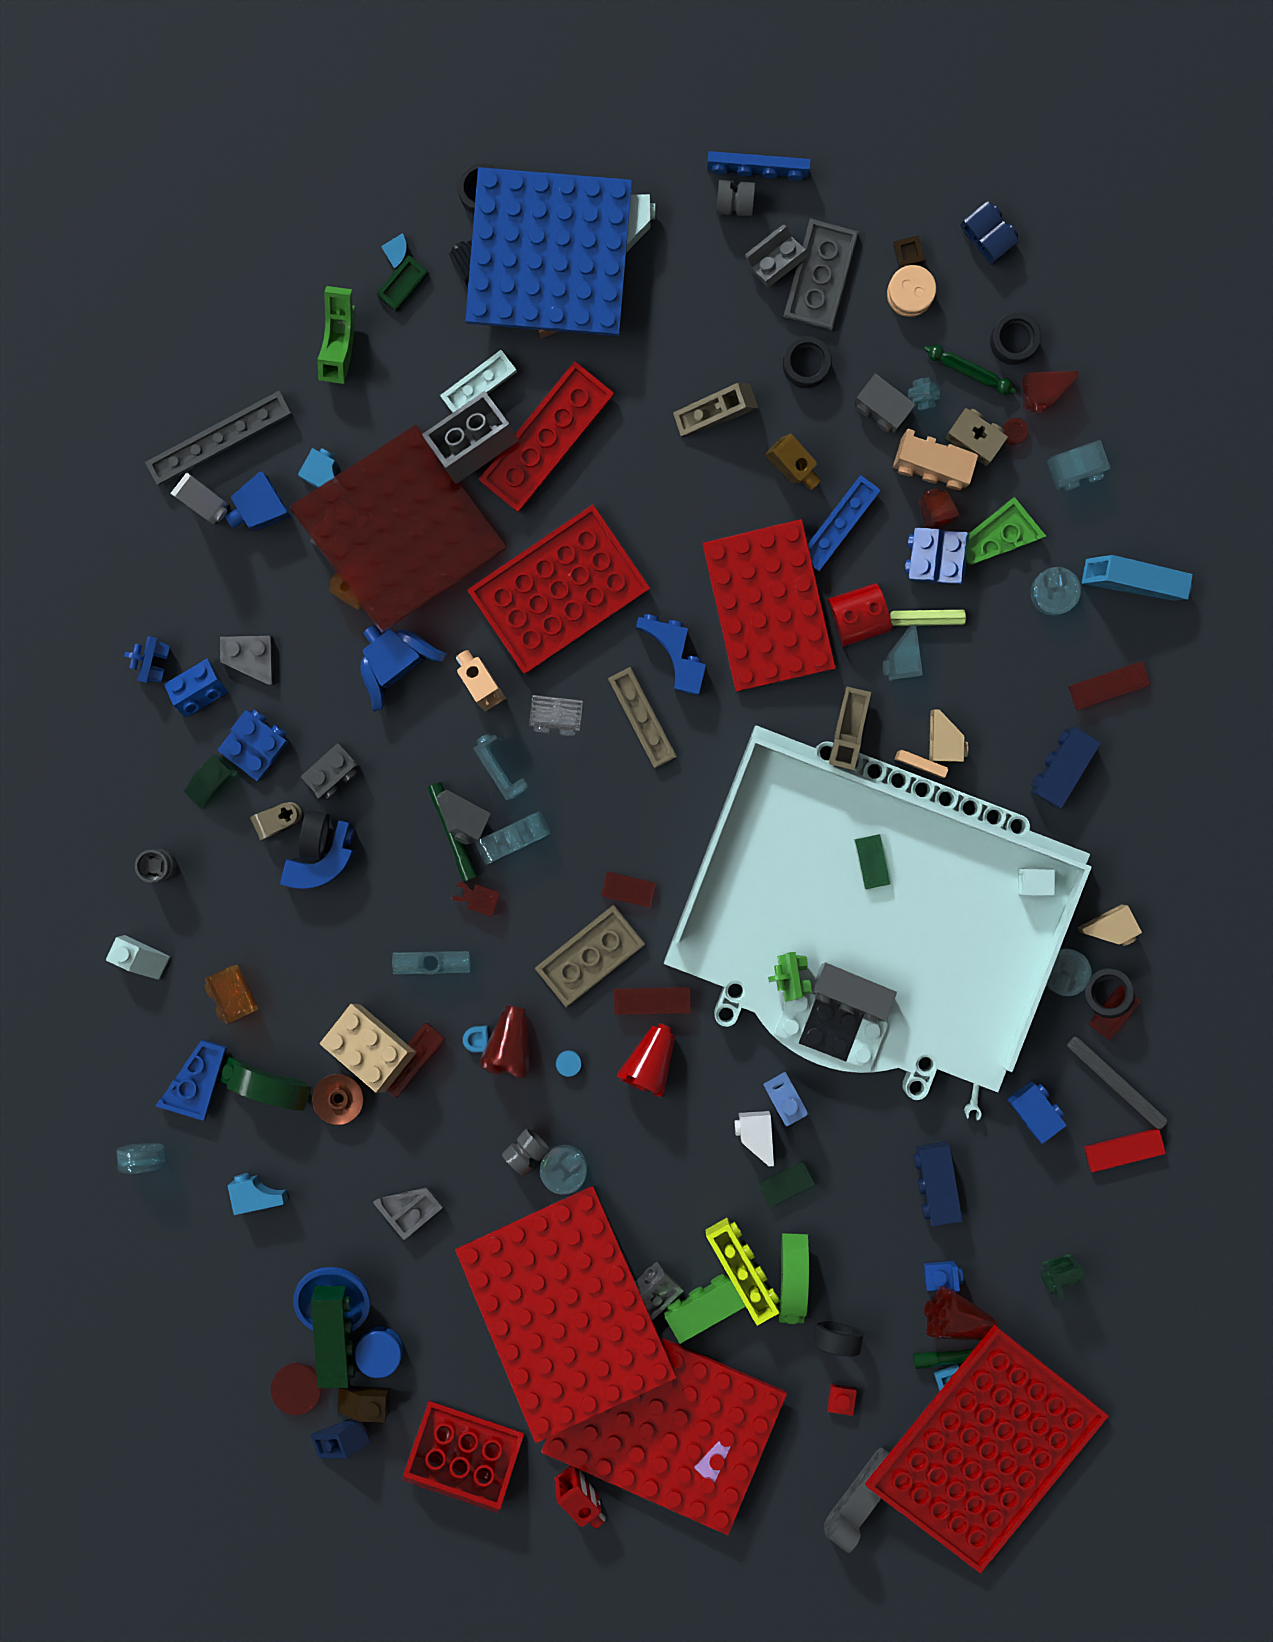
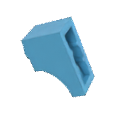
[298,448,351,503]
[227,1173,288,1215]

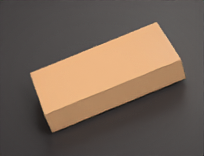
[894,750,948,778]

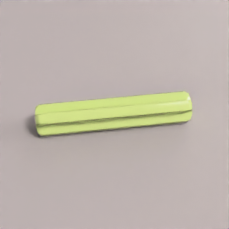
[890,610,966,626]

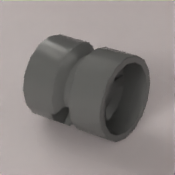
[716,180,755,217]
[135,849,177,883]
[502,1128,550,1177]

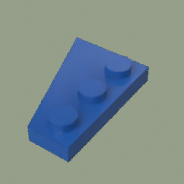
[155,1040,227,1121]

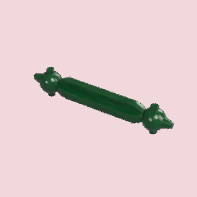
[924,344,1016,395]

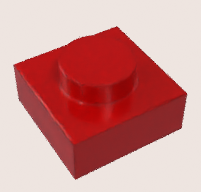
[827,1384,857,1416]

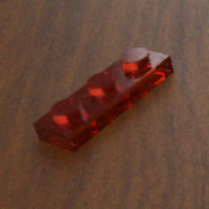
[1068,661,1150,710]
[614,987,690,1015]
[387,1022,446,1098]

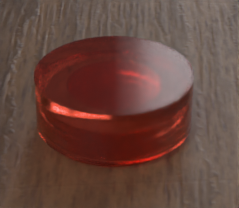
[1002,418,1028,445]

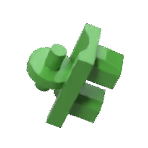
[768,952,812,1002]

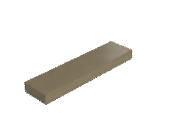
[608,667,677,768]

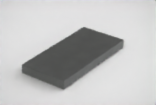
[783,218,859,332]

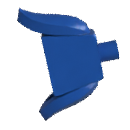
[360,625,448,712]

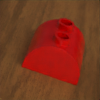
[827,583,892,647]

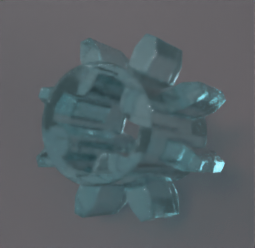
[908,377,940,410]

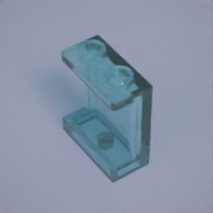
[473,733,531,801]

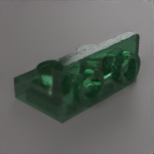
[1040,1253,1086,1301]

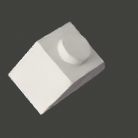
[735,1111,774,1166]

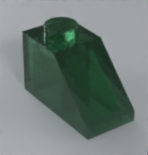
[184,755,237,809]

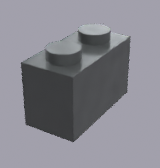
[854,373,916,434]

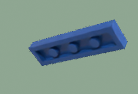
[707,151,811,180]
[807,475,881,573]

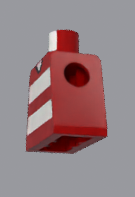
[554,1466,606,1529]

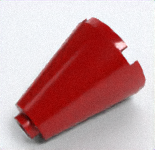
[616,1023,675,1098]

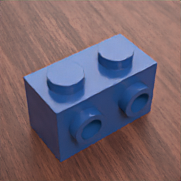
[1007,1081,1067,1144]

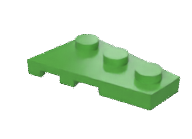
[966,497,1046,566]

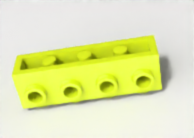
[705,1218,780,1326]

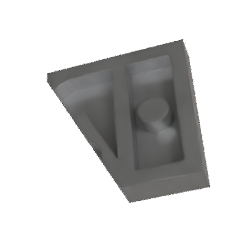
[220,636,274,685]

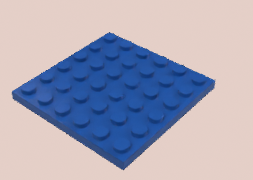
[465,167,632,336]

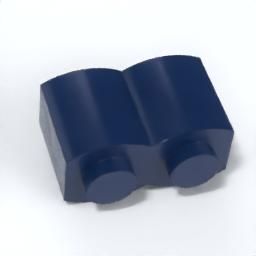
[960,201,1019,265]

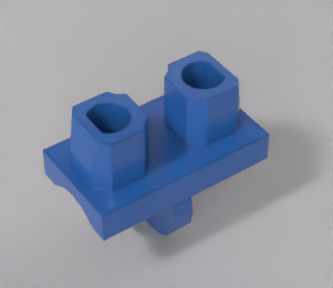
[124,636,170,683]

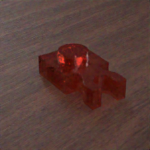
[452,881,501,917]

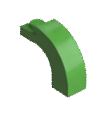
[317,286,355,384]
[778,1233,809,1324]

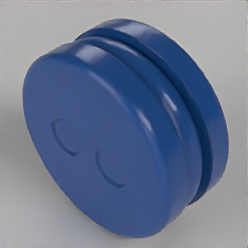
[355,1326,404,1378]

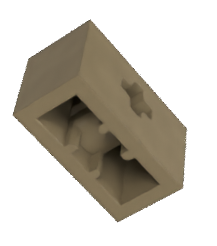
[945,408,1008,466]

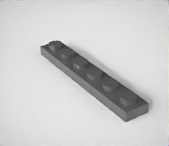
[145,391,293,486]

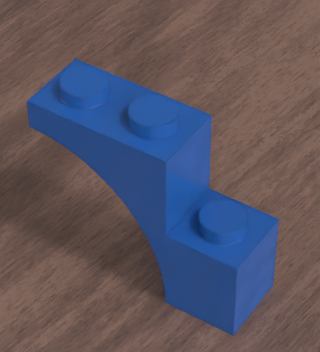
[636,614,706,696]

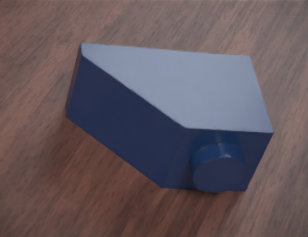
[310,1420,370,1459]

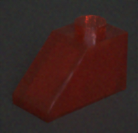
[1022,371,1079,413]
[918,488,959,529]

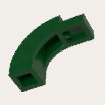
[220,1056,312,1111]

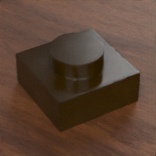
[893,235,925,269]

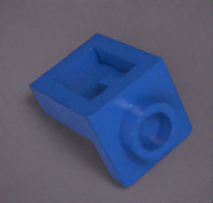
[923,1261,963,1292]

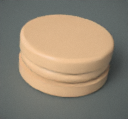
[887,265,936,317]

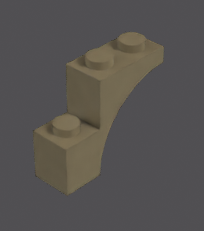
[829,686,872,770]

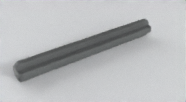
[1067,1036,1167,1130]

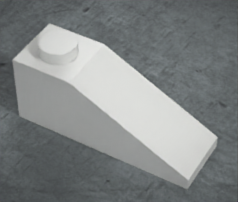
[171,473,229,525]

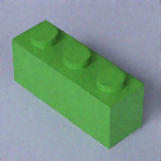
[665,1274,746,1344]

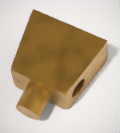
[764,433,821,490]

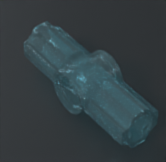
[392,950,471,975]

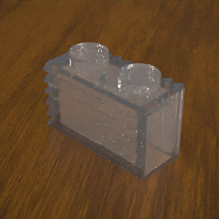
[529,695,584,736]

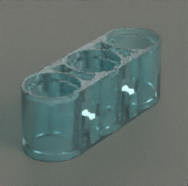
[475,811,552,865]

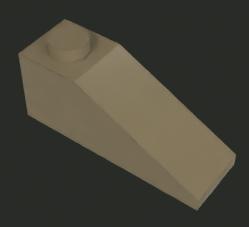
[673,383,758,437]

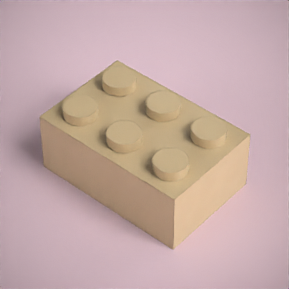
[319,1004,417,1093]

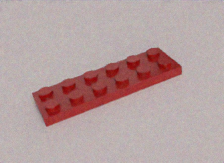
[478,361,614,513]

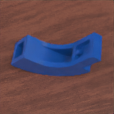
[280,821,356,889]

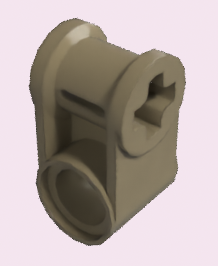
[250,802,302,840]

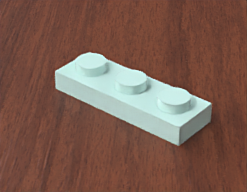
[440,350,517,413]

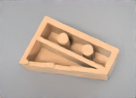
[893,429,978,490]

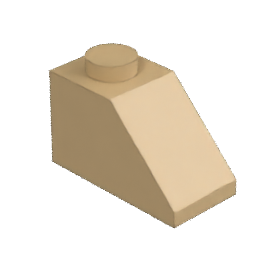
[929,709,968,762]
[1077,904,1142,946]

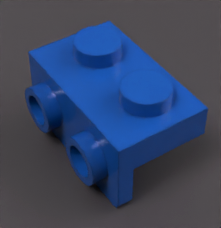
[164,659,228,717]

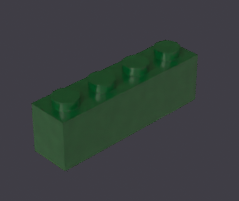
[311,1286,356,1388]

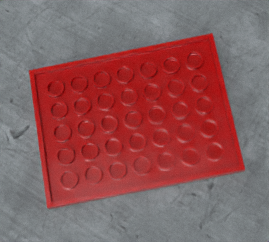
[455,1186,677,1443]
[865,1324,1109,1574]
[541,1336,787,1535]

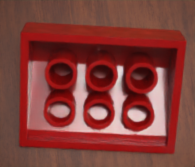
[402,1401,524,1513]

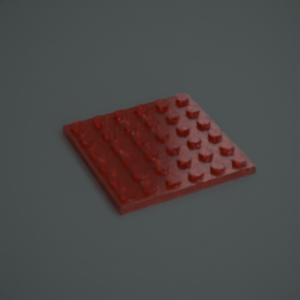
[290,424,506,633]

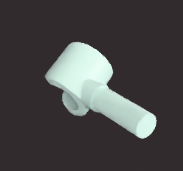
[964,1083,981,1120]

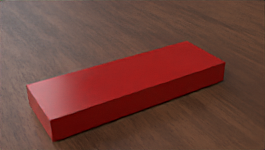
[1083,1128,1166,1172]

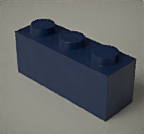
[1030,727,1101,808]
[913,1141,962,1226]

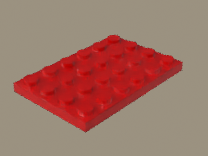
[467,504,650,675]
[702,519,835,692]

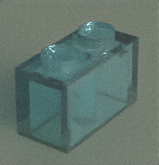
[1047,440,1111,491]

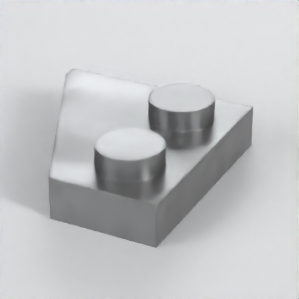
[373,1187,444,1240]

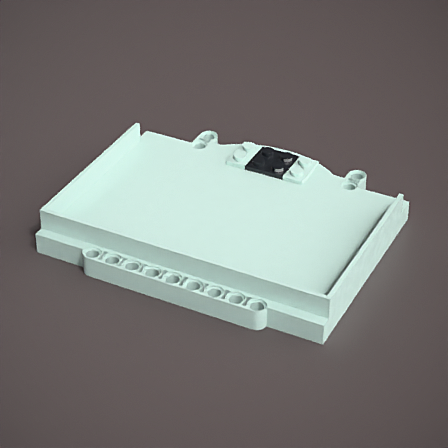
[664,726,1091,1100]

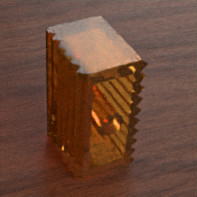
[204,964,258,1024]

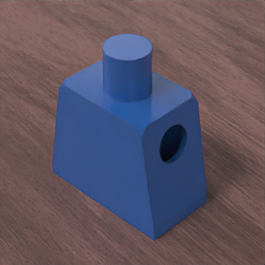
[225,471,291,531]

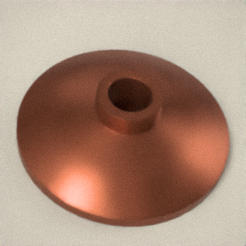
[312,1074,363,1125]

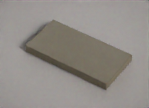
[535,905,645,1007]

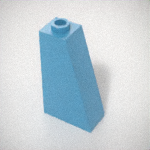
[1082,555,1193,601]

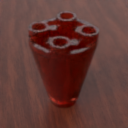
[479,1006,530,1078]
[924,1286,998,1340]

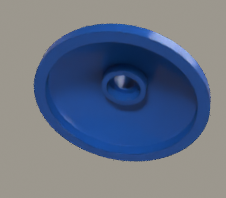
[293,1267,370,1331]

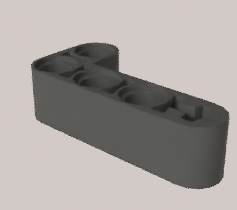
[824,1447,889,1553]

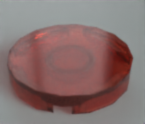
[270,1362,322,1415]

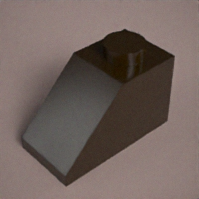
[338,1386,390,1423]

